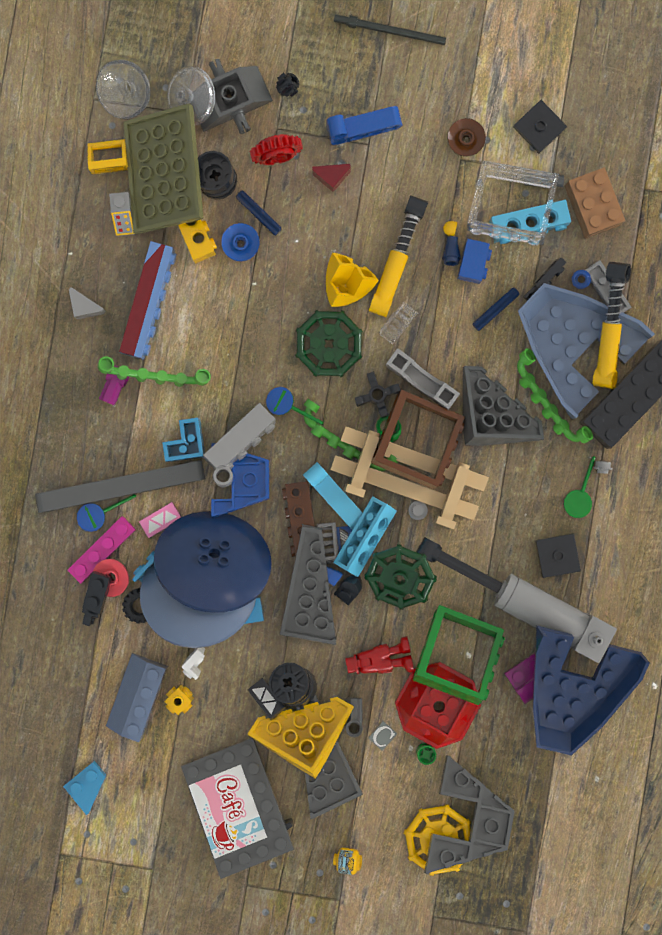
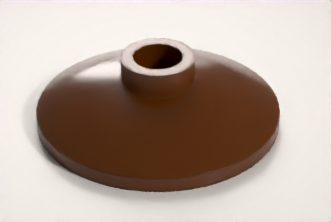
[447,118,486,157]

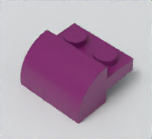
[504,652,535,704]

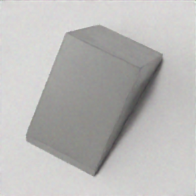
[69,287,106,319]

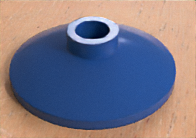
[221,223,260,262]

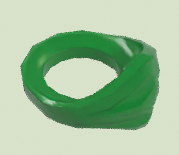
[376,415,402,442]

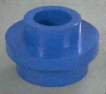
[572,270,591,289]

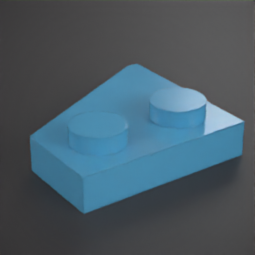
[63,760,106,815]

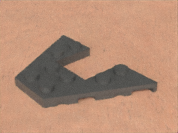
[424,755,514,874]

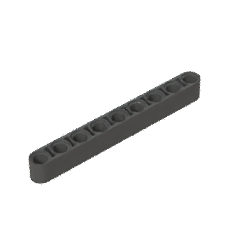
[35,460,206,513]

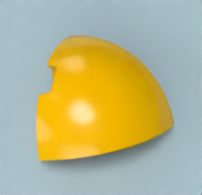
[326,252,379,307]

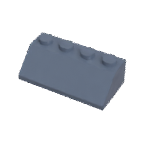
[106,653,168,742]

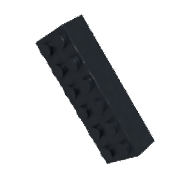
[579,339,662,449]

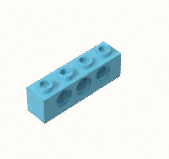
[489,200,571,244]
[333,496,397,577]

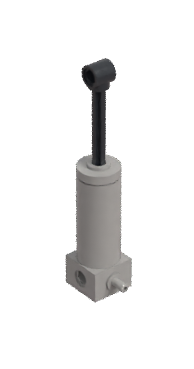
[416,537,617,663]

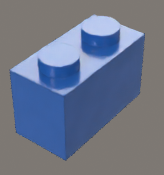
[457,238,492,284]

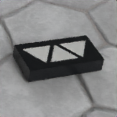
[248,678,286,720]

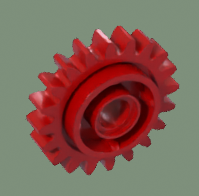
[249,134,303,165]

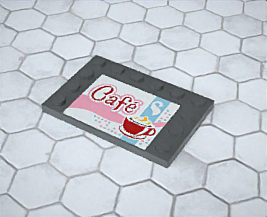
[181,738,294,879]

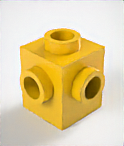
[164,685,194,715]

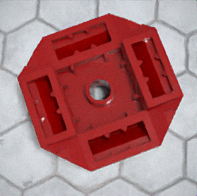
[395,661,481,749]

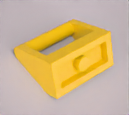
[88,139,128,174]

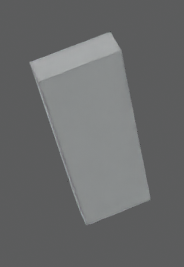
[585,260,632,313]

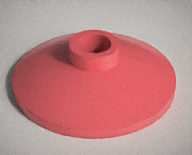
[93,559,129,597]

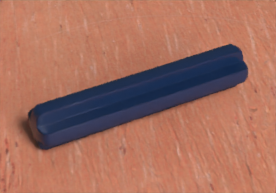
[236,190,281,236]
[472,287,520,331]

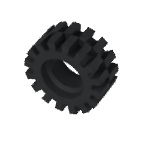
[122,588,147,624]

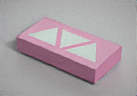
[139,502,181,538]

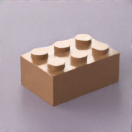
[565,167,625,239]

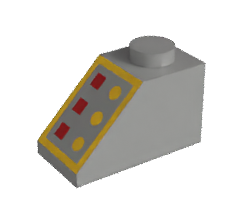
[109,192,135,236]

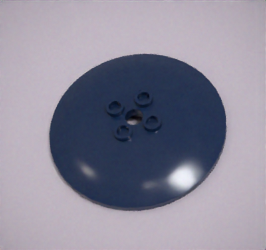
[154,511,272,613]

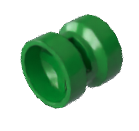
[416,742,437,765]

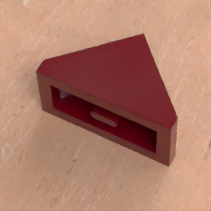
[312,164,351,192]

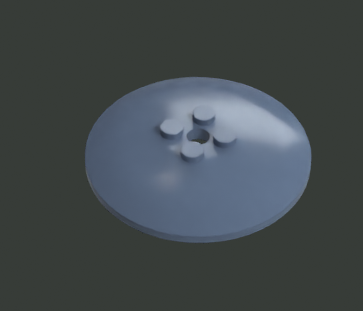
[140,553,256,648]

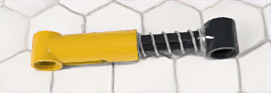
[369,195,428,317]
[593,261,631,389]

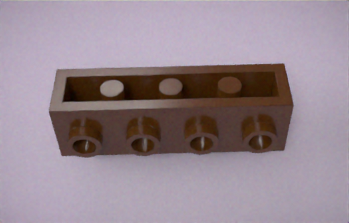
[282,481,315,558]

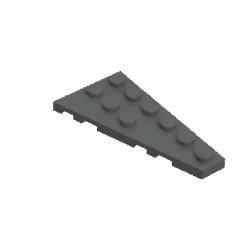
[297,694,363,819]

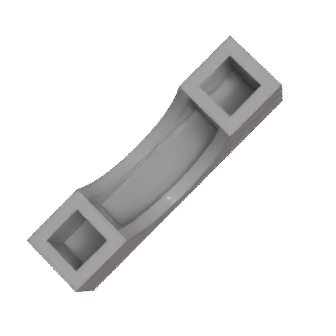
[385,348,460,410]

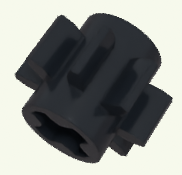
[276,72,299,97]

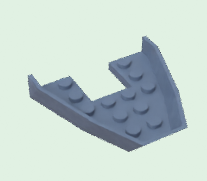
[518,283,655,419]

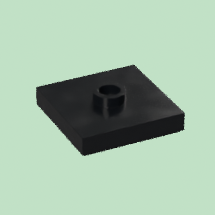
[513,100,567,154]
[535,533,581,578]

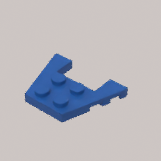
[211,443,269,518]

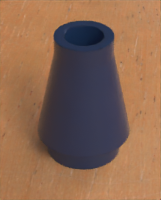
[442,236,461,266]

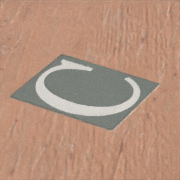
[368,721,397,751]

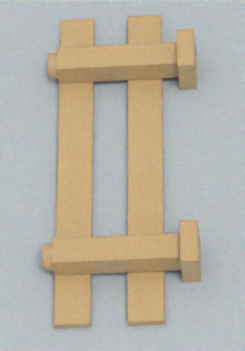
[330,426,489,529]

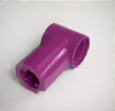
[99,365,129,406]

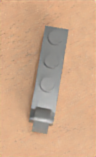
[203,403,276,487]

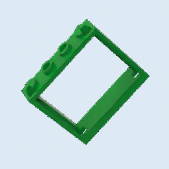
[413,605,505,705]

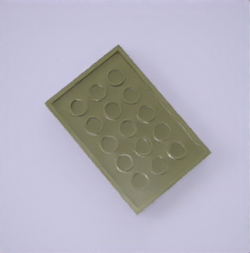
[123,103,204,234]

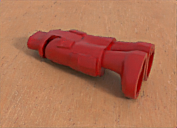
[345,636,414,674]

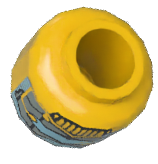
[333,847,362,875]

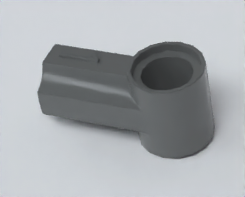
[345,698,363,737]

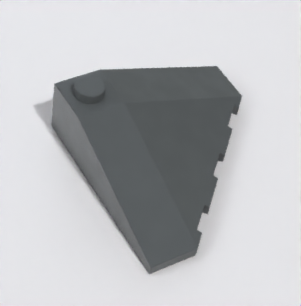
[463,366,544,446]

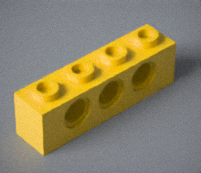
[178,220,217,264]

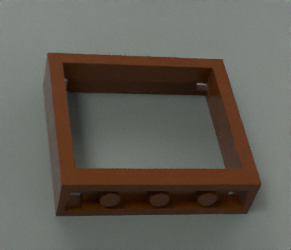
[371,390,465,490]

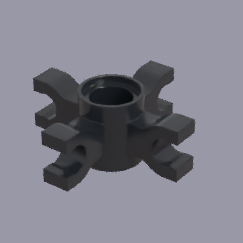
[355,371,400,419]

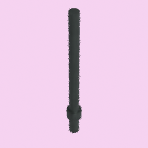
[334,14,446,45]

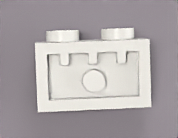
[182,647,205,680]

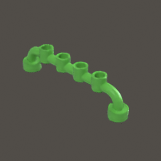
[517,348,593,443]
[98,356,211,387]
[304,399,398,471]

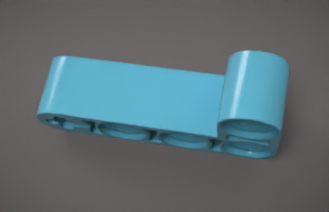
[303,462,362,530]

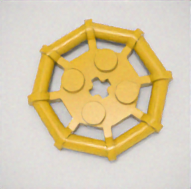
[403,804,471,876]

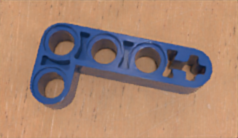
[326,106,403,145]

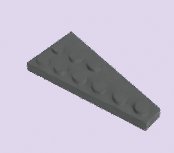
[280,524,336,645]

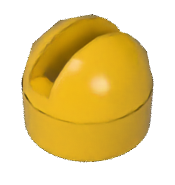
[443,221,458,236]

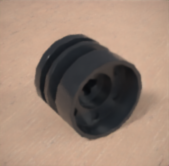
[198,151,238,200]
[269,663,317,707]

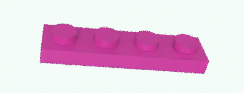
[68,516,136,584]

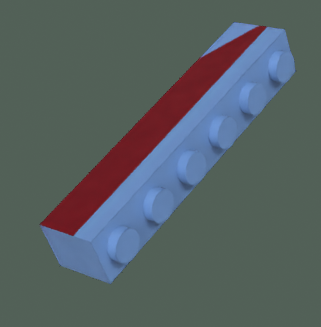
[119,241,177,360]

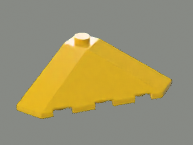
[247,697,354,779]

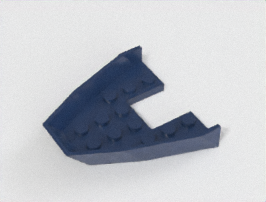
[533,625,650,756]

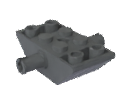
[188,59,273,134]

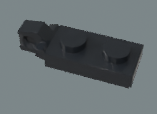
[523,258,566,301]
[82,571,112,626]

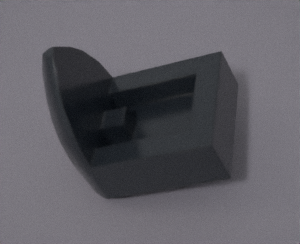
[334,575,362,606]

